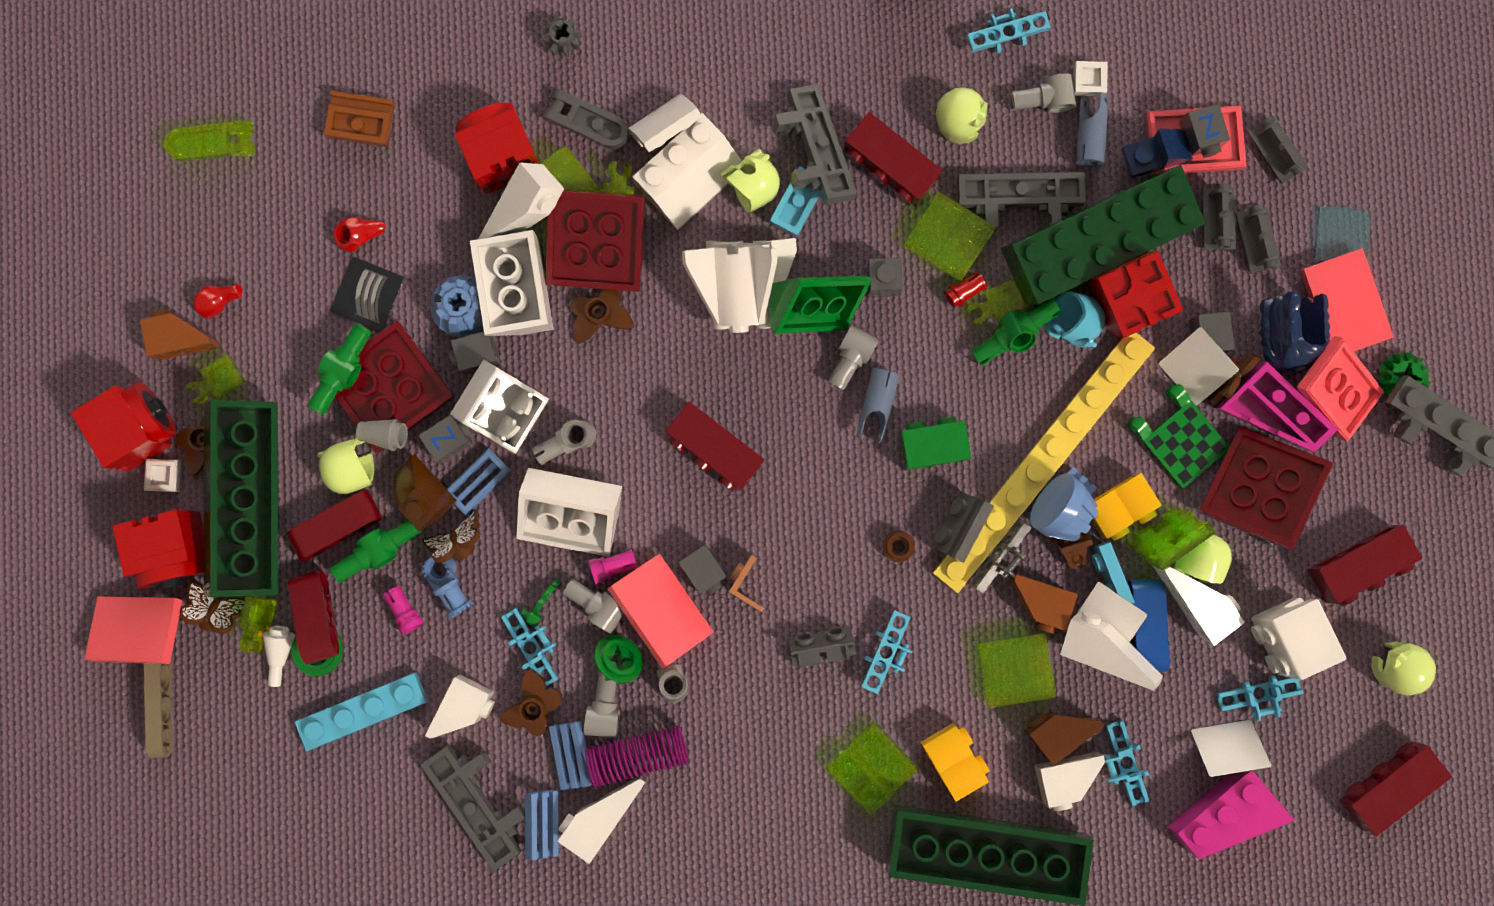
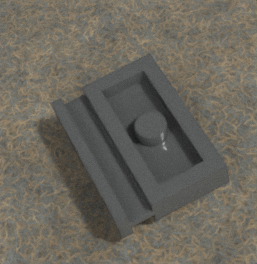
[930,492,994,563]

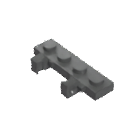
[771,84,857,205]
[957,172,1086,232]
[1385,375,1494,477]
[421,744,525,872]

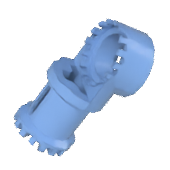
[422,557,473,619]

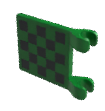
[1127,384,1230,489]

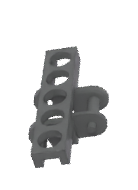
[969,519,1032,593]

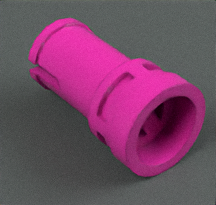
[588,549,638,584]
[382,585,424,636]

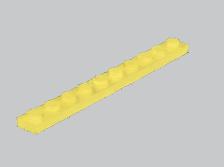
[932,333,1155,593]

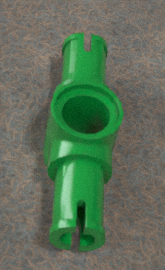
[971,298,1063,366]
[307,323,372,416]
[329,519,423,583]

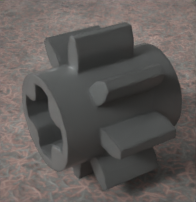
[543,15,583,58]

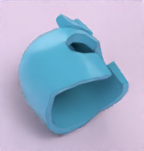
[1045,291,1105,348]

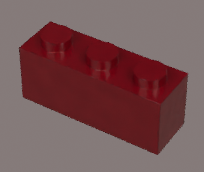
[843,112,943,206]
[665,401,765,492]
[1308,524,1423,606]
[1340,742,1452,837]

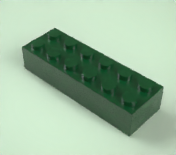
[1000,165,1206,306]
[204,400,278,597]
[885,804,1094,906]

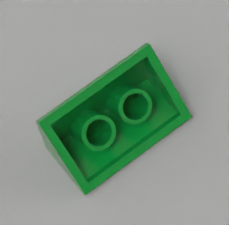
[768,276,872,334]

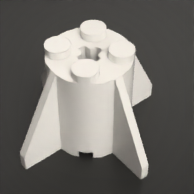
[682,238,797,333]

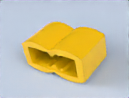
[1091,473,1162,541]
[920,723,990,802]

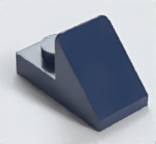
[1121,129,1193,179]

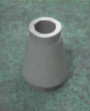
[356,419,408,451]

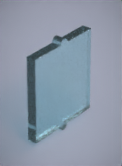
[1313,206,1372,262]

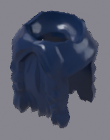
[1259,291,1331,372]

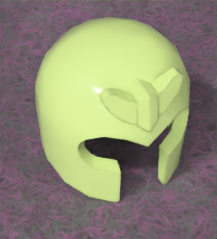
[936,87,988,144]
[720,149,780,213]
[318,438,374,494]
[1174,530,1232,584]
[1371,642,1436,696]

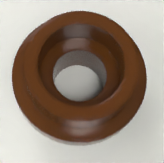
[883,530,915,562]

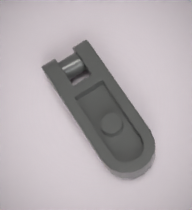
[542,89,628,149]

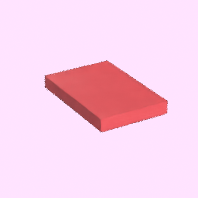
[1145,106,1246,176]
[1300,248,1394,351]
[1297,336,1384,442]
[608,554,714,669]
[84,596,182,665]

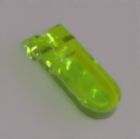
[164,120,256,162]

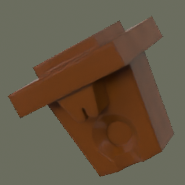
[1052,532,1093,569]

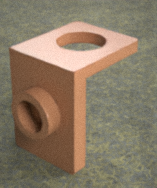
[729,555,764,612]

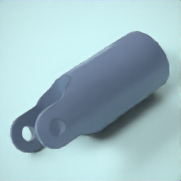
[1076,93,1108,167]
[857,368,900,444]

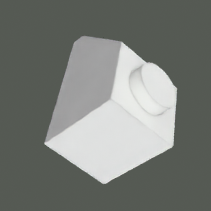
[425,675,495,739]
[1034,752,1105,811]

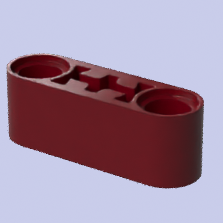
[286,490,383,562]
[288,569,340,665]

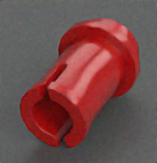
[944,272,987,308]

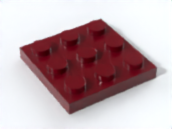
[546,189,646,292]
[335,320,455,453]
[1199,427,1334,552]

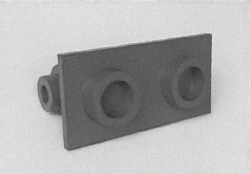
[1247,116,1308,184]
[1202,183,1236,250]
[1235,205,1282,274]
[788,627,856,668]

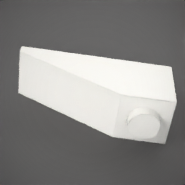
[478,163,564,239]
[1151,560,1245,646]
[1060,611,1163,691]
[557,775,647,864]

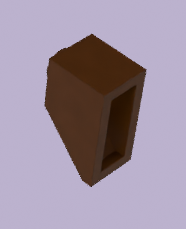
[394,454,457,531]
[1024,712,1104,766]

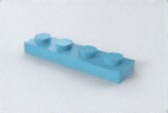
[295,672,428,752]

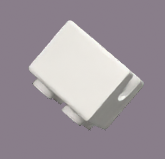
[450,359,549,454]
[1251,598,1346,680]

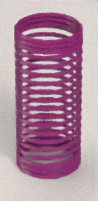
[585,725,689,788]

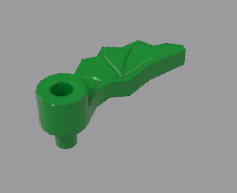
[520,578,561,628]

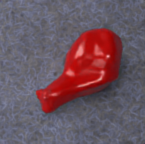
[333,217,386,252]
[193,284,243,319]

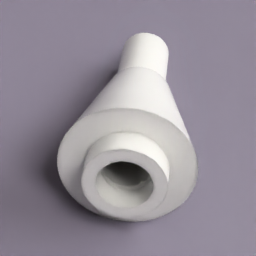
[262,626,296,687]

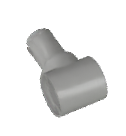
[1011,73,1076,113]
[828,325,880,390]
[532,420,596,465]
[563,579,624,633]
[656,660,688,703]
[584,673,620,738]

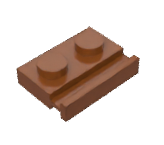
[323,91,396,147]

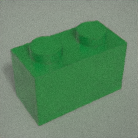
[899,417,972,470]

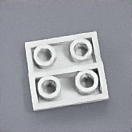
[628,94,702,152]

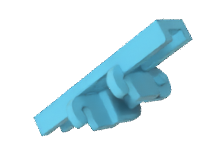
[967,8,1051,54]
[501,608,559,686]
[861,610,913,694]
[1216,675,1304,722]
[1104,720,1149,806]

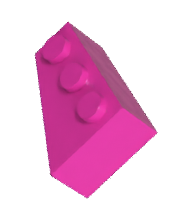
[1213,362,1338,452]
[1167,770,1295,859]

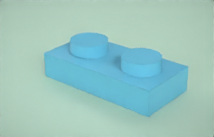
[770,166,821,238]
[1091,542,1135,604]

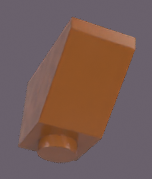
[140,310,220,361]
[1009,574,1078,635]

